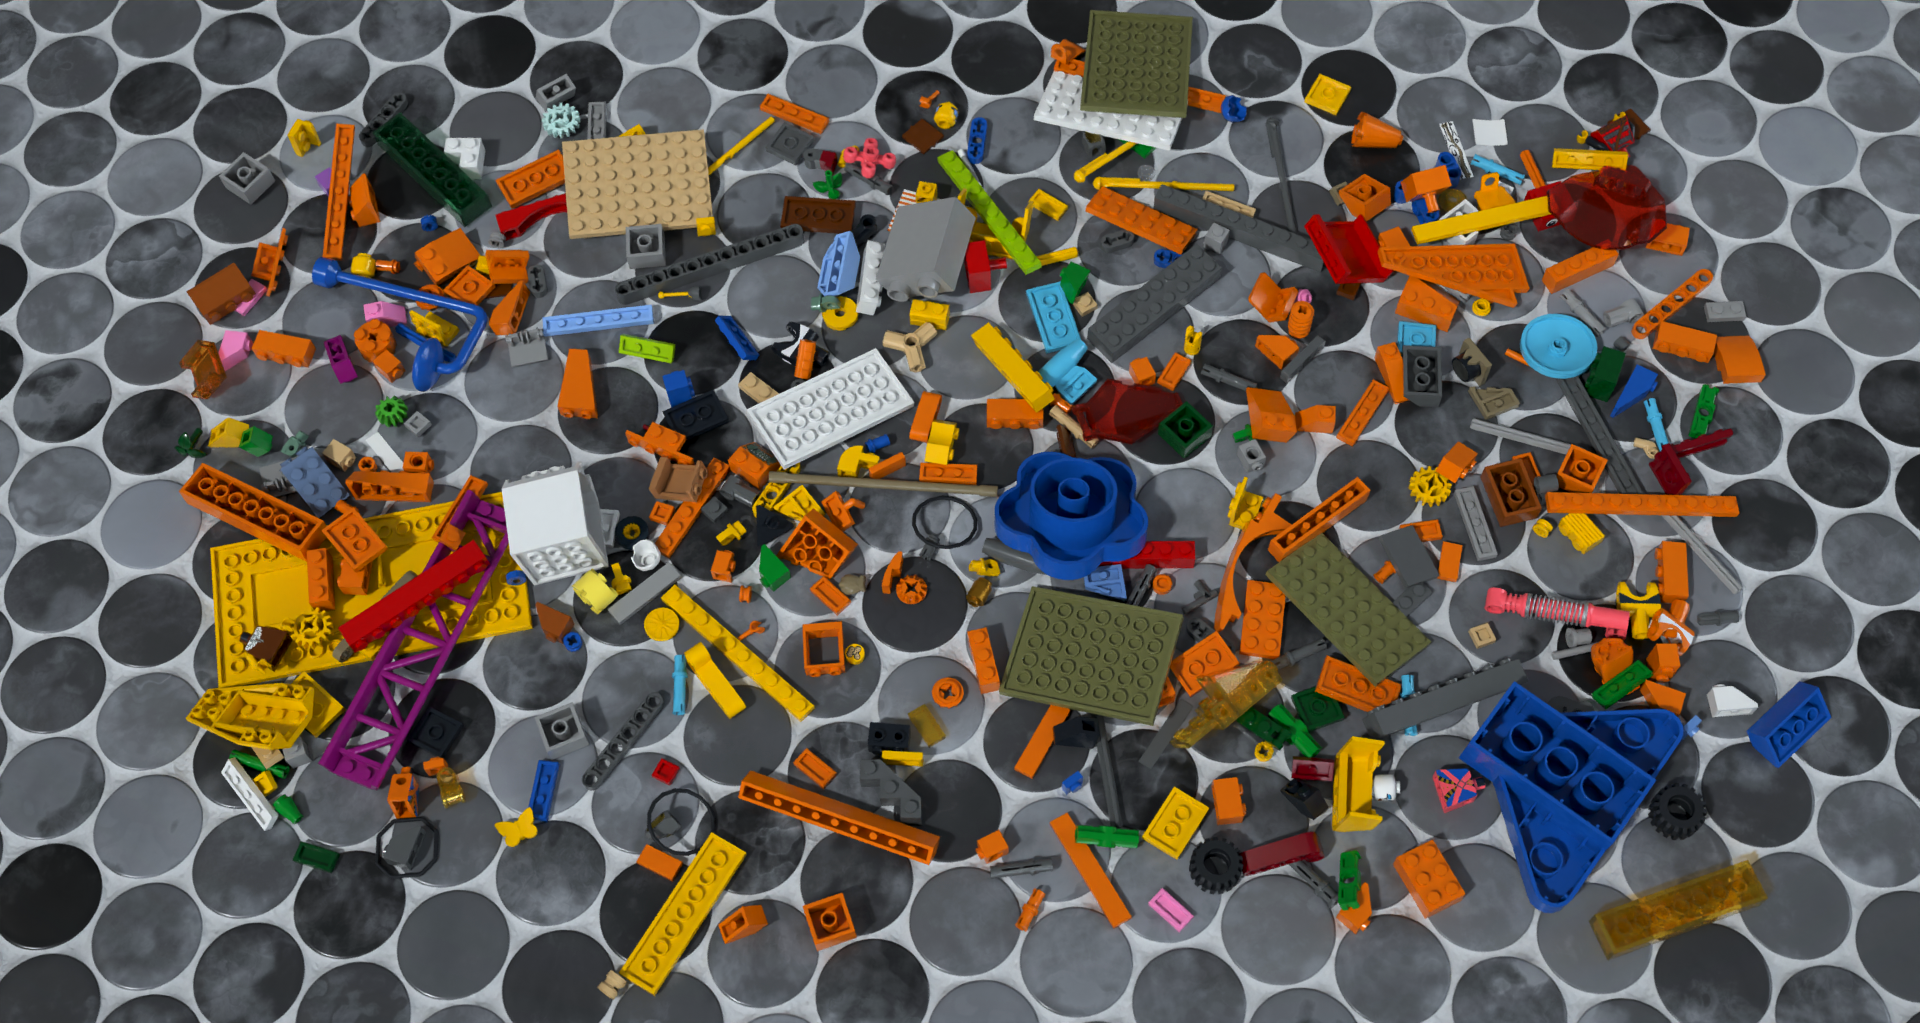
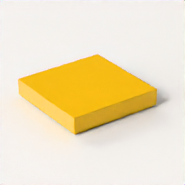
[1304,74,1351,115]

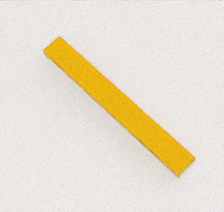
[1411,195,1558,245]

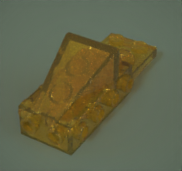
[1170,661,1283,748]

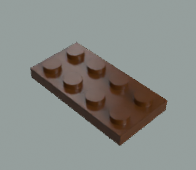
[780,196,856,234]

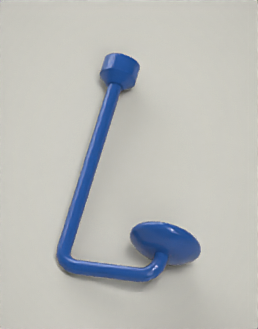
[312,257,488,392]

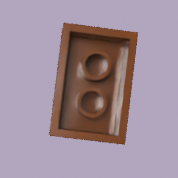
[1480,458,1542,527]

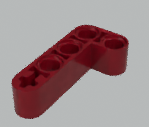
[1239,832,1325,876]

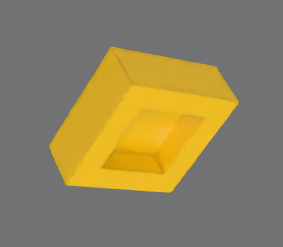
[476,256,489,274]
[252,770,278,797]

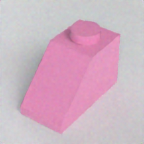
[363,301,407,327]
[216,330,253,371]

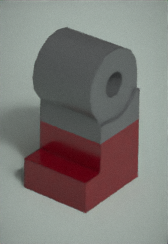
[803,148,838,176]

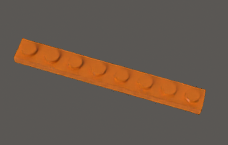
[323,123,355,261]

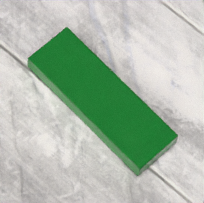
[1591,660,1653,709]

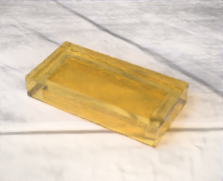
[908,704,946,748]

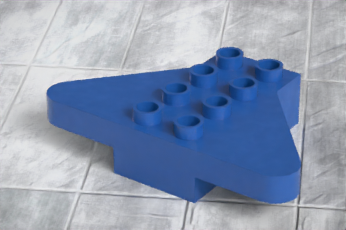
[1459,681,1684,913]

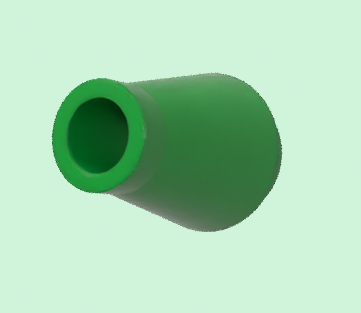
[273,794,303,824]

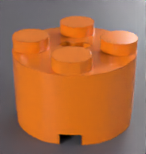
[354,319,397,363]

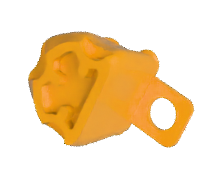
[1474,172,1515,211]

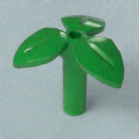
[813,170,842,199]

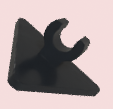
[756,505,794,547]

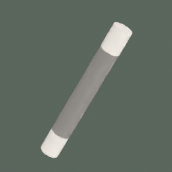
[957,149,983,188]

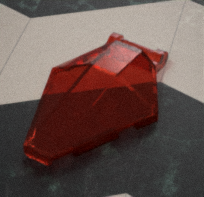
[1072,379,1183,444]

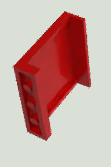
[1304,214,1394,284]

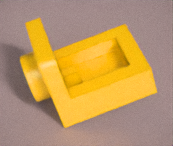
[696,217,716,236]

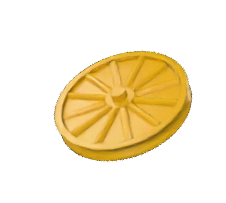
[644,607,680,641]

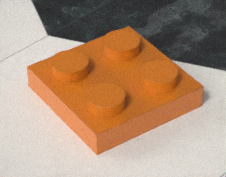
[443,265,496,305]

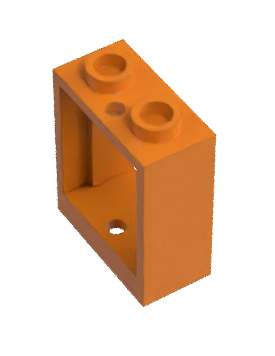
[802,621,846,677]

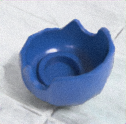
[1221,95,1247,122]

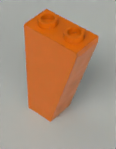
[557,349,598,419]

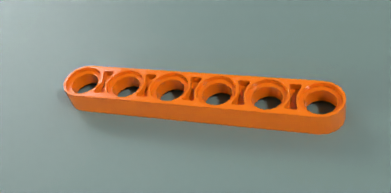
[1631,269,1713,339]

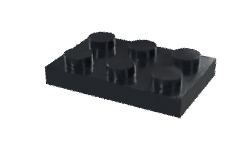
[662,389,729,441]

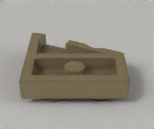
[1468,387,1520,420]

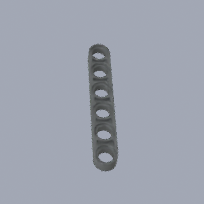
[582,692,664,791]

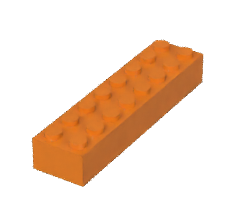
[179,463,326,562]

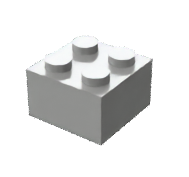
[219,152,275,205]
[626,224,666,269]
[534,702,589,760]

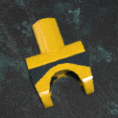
[1615,581,1661,640]

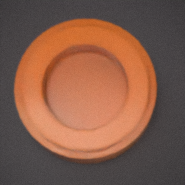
[1152,574,1172,595]

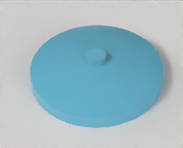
[1520,314,1597,379]

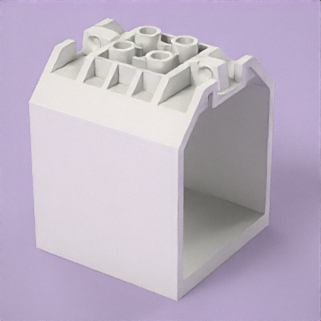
[502,461,609,586]

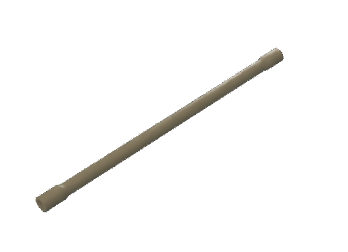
[769,471,998,497]

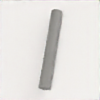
[1552,642,1599,660]

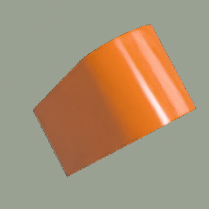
[909,391,942,443]

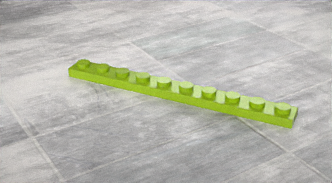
[937,150,1042,275]

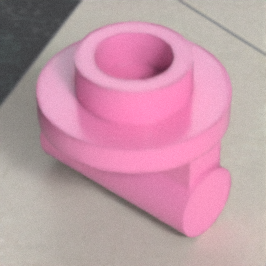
[1293,289,1312,304]

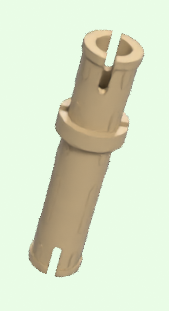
[1049,405,1099,449]

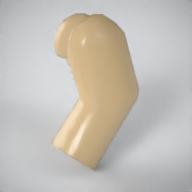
[1633,437,1659,459]

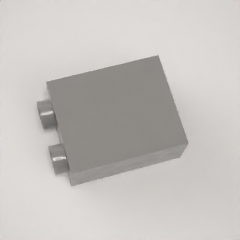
[876,197,976,302]

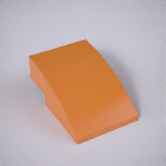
[1714,336,1766,384]

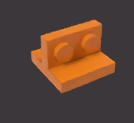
[485,250,529,284]

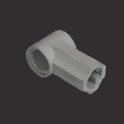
[1603,298,1644,327]

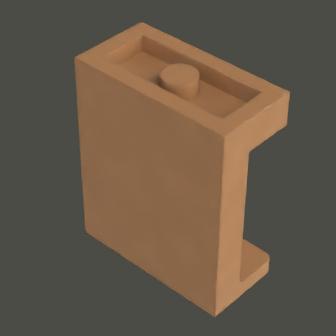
[648,457,708,502]

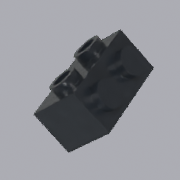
[867,722,911,755]

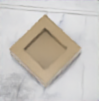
[1073,292,1098,317]
[1468,623,1496,649]

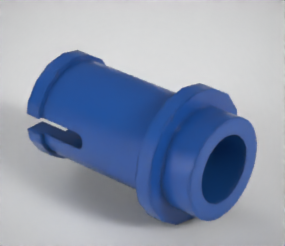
[865,434,890,453]

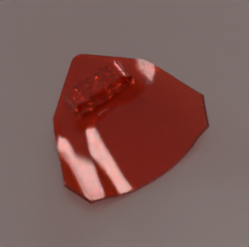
[1547,165,1667,250]

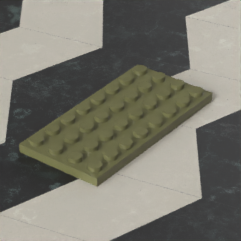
[1265,533,1431,687]

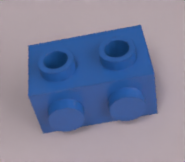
[662,370,695,407]

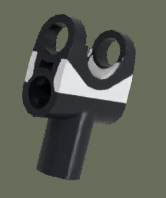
[771,322,830,366]

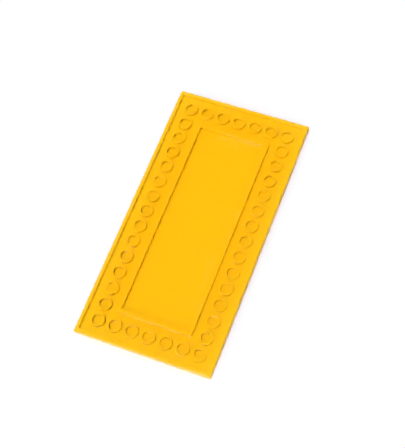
[210,492,533,688]

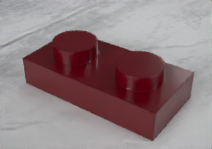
[1291,756,1334,781]

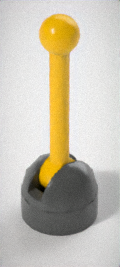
[658,286,702,301]

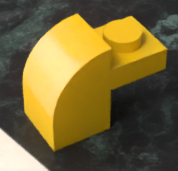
[837,446,880,478]

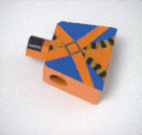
[387,767,419,819]

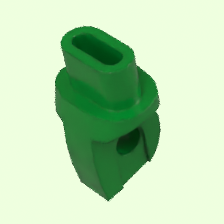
[1232,424,1254,443]

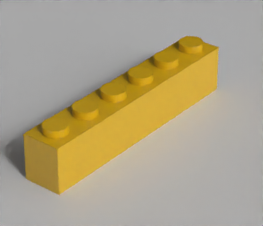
[971,322,1055,413]

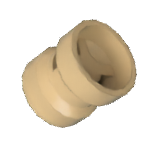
[597,970,627,1000]

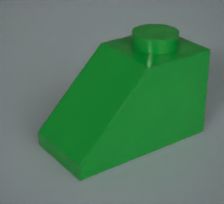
[1060,262,1091,304]
[759,544,791,592]

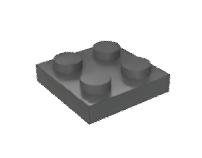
[765,122,814,166]

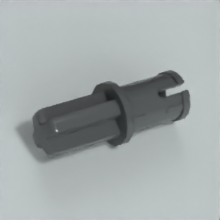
[1697,610,1739,626]

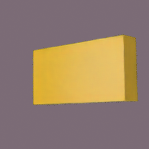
[1029,189,1068,221]
[882,750,924,767]

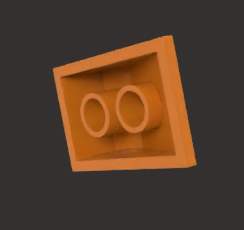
[415,228,481,286]
[1246,387,1297,443]

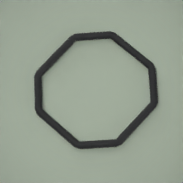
[375,817,438,879]

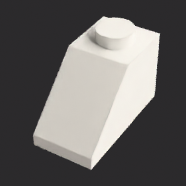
[1707,684,1758,717]

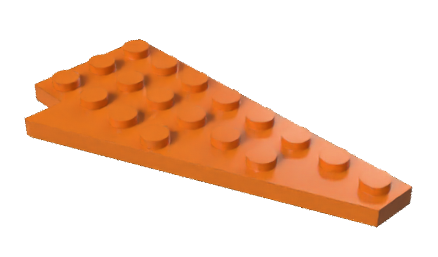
[1377,244,1530,308]

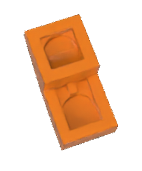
[882,551,903,594]

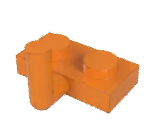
[821,491,865,532]

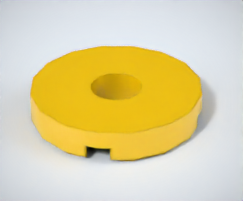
[822,296,859,331]

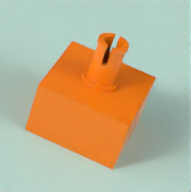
[1401,165,1452,213]

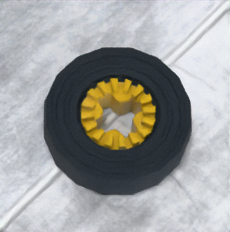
[615,516,650,550]

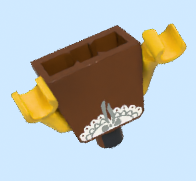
[240,617,296,675]

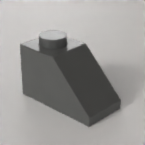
[383,825,426,871]

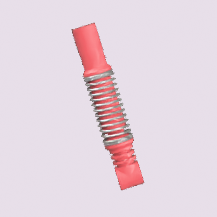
[1484,587,1630,640]

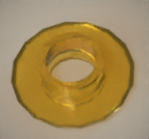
[1438,189,1467,212]

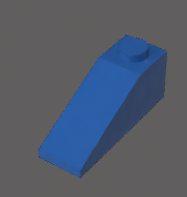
[1610,364,1658,418]

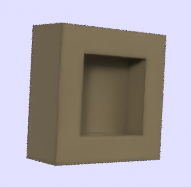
[1329,182,1348,206]

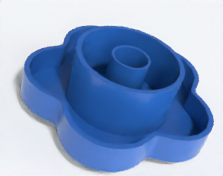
[994,452,1148,580]

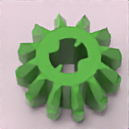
[375,395,408,428]

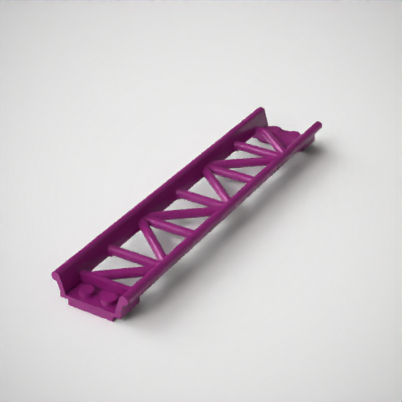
[318,490,509,791]

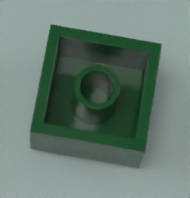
[1584,346,1626,402]
[1158,401,1213,459]

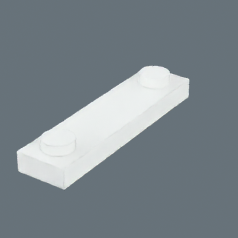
[221,758,279,831]

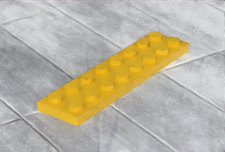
[619,832,747,996]

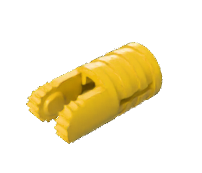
[1184,325,1202,355]

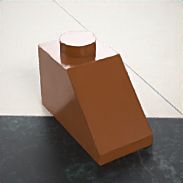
[535,602,574,644]

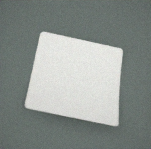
[1473,119,1508,146]

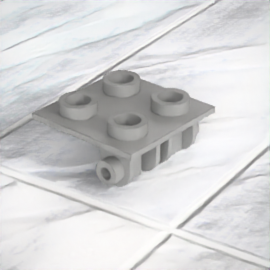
[505,327,548,367]
[259,457,297,498]

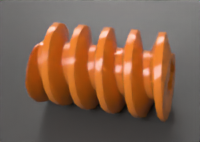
[1288,301,1314,339]

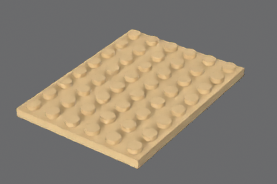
[562,129,713,239]

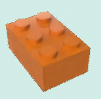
[1393,839,1466,919]

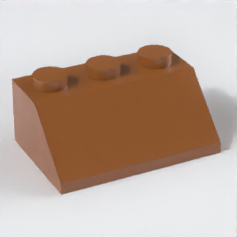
[186,263,256,325]

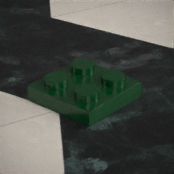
[1291,687,1345,733]

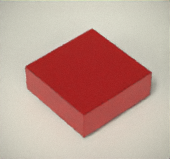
[652,758,680,786]

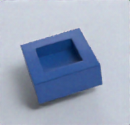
[1062,771,1083,795]

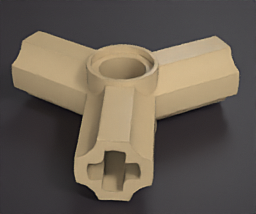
[883,322,937,373]

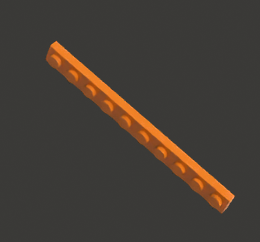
[1053,59,1226,113]
[1545,492,1739,517]

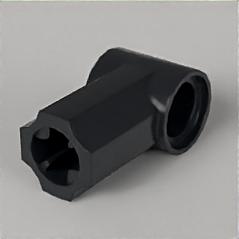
[852,214,878,248]

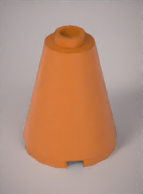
[1351,112,1403,148]

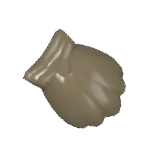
[838,574,866,595]

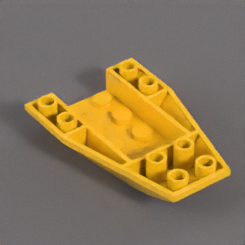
[186,683,314,750]

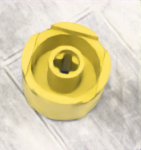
[572,569,618,614]

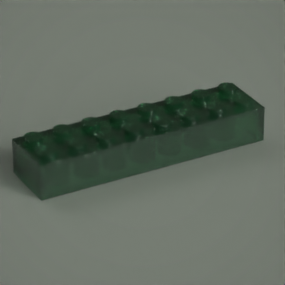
[372,112,492,227]

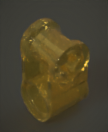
[437,767,466,809]

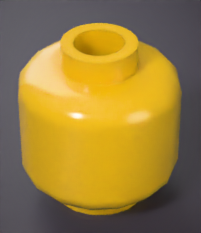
[351,253,376,278]

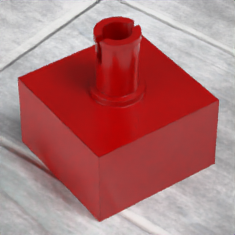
[964,240,1007,293]

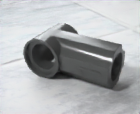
[1534,474,1559,506]
[719,475,760,508]

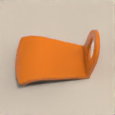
[1051,39,1086,64]

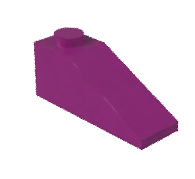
[324,335,358,384]

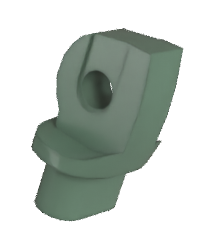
[811,294,841,312]
[281,430,309,457]

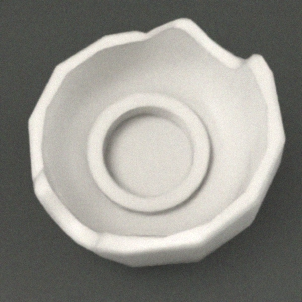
[631,539,661,571]

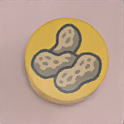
[845,644,865,665]

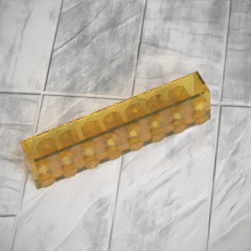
[1589,860,1768,960]

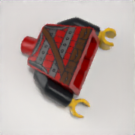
[1577,112,1635,158]

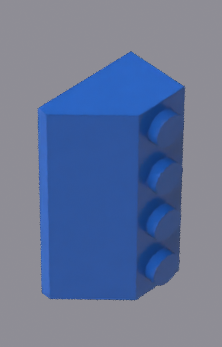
[1746,681,1832,768]

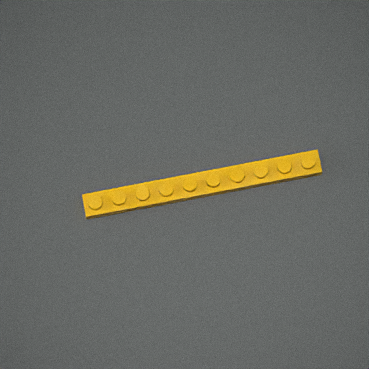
[661,584,815,722]

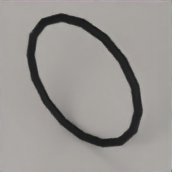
[912,496,977,549]
[647,788,715,856]

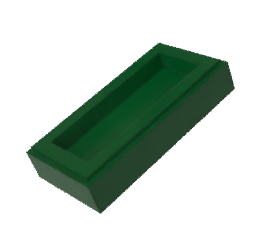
[293,841,340,873]

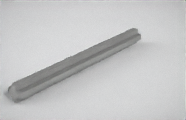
[1470,418,1584,455]
[1661,515,1743,594]

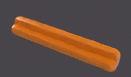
[1520,150,1546,188]

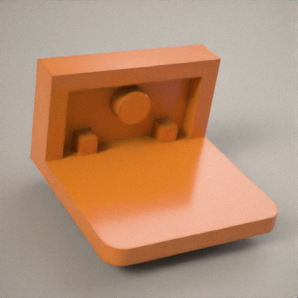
[1248,272,1299,323]

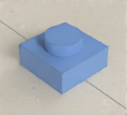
[1682,715,1702,740]

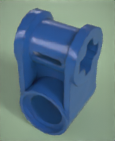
[1412,198,1440,224]

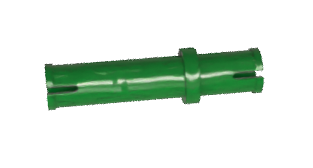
[229,749,289,779]

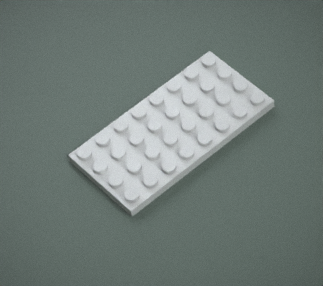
[1034,71,1188,151]
[747,348,914,470]

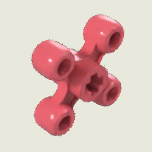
[843,138,896,179]

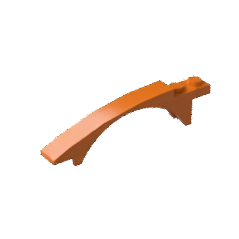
[1214,493,1292,633]

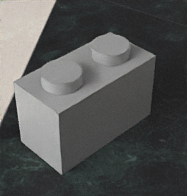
[536,74,576,112]

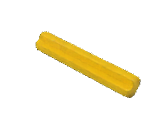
[1036,247,1078,266]

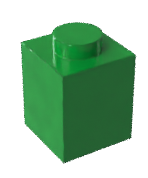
[239,426,273,457]

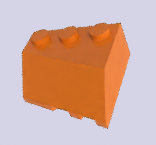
[1395,276,1460,332]
[776,508,858,579]

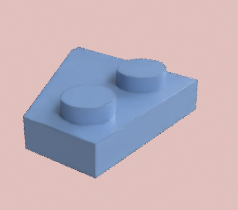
[1083,564,1127,601]

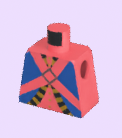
[1432,769,1485,813]

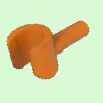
[920,90,940,109]
[737,621,765,641]

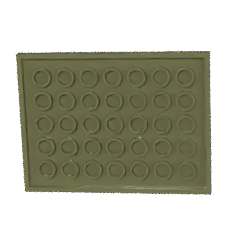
[1080,10,1193,118]
[999,586,1184,726]

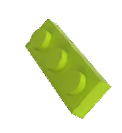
[619,334,675,363]

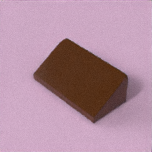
[1056,424,1077,458]

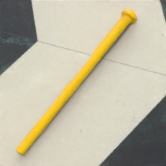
[708,116,775,179]
[1074,141,1138,183]
[1093,176,1234,191]

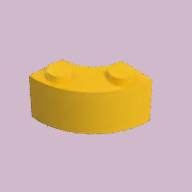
[924,419,960,465]

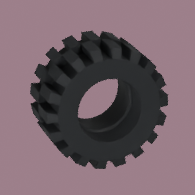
[1648,783,1707,840]
[1189,837,1243,894]

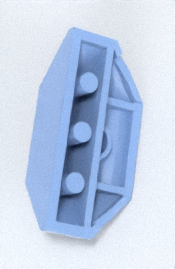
[817,231,860,297]

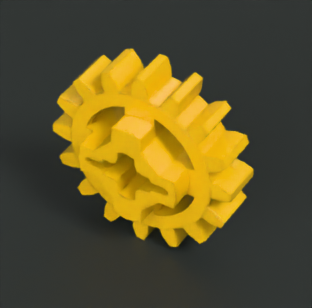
[1408,466,1452,507]
[290,607,334,649]

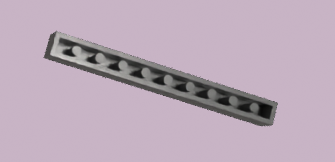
[1153,184,1324,272]

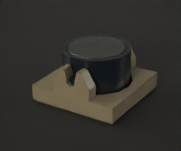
[1452,338,1492,387]

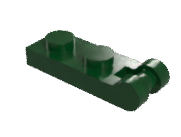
[1236,705,1292,751]

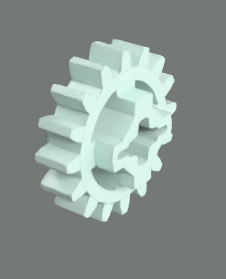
[542,103,581,139]

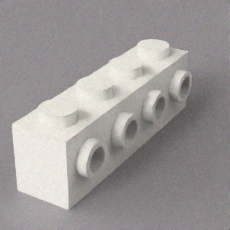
[856,240,885,315]

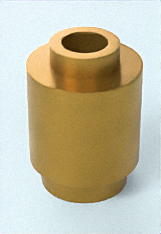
[966,577,992,607]

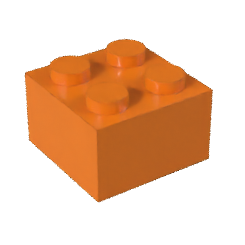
[1556,444,1608,493]
[803,893,857,952]

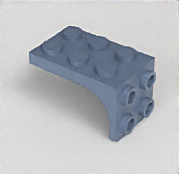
[279,447,350,518]

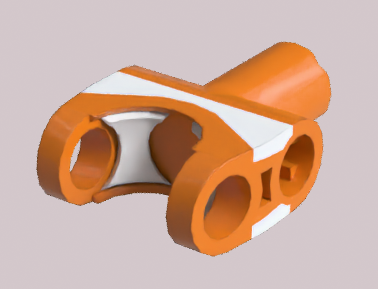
[1647,599,1695,657]

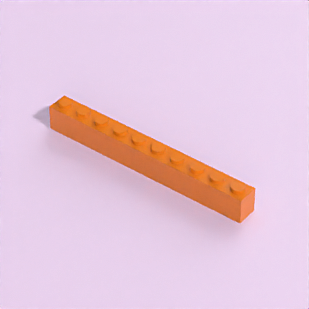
[738,770,940,865]

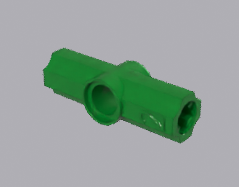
[1268,704,1322,758]
[1075,825,1139,848]

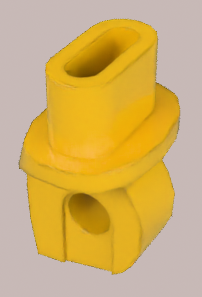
[716,521,747,546]
[969,558,1000,577]
[611,563,632,595]

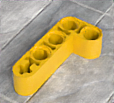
[684,642,746,719]

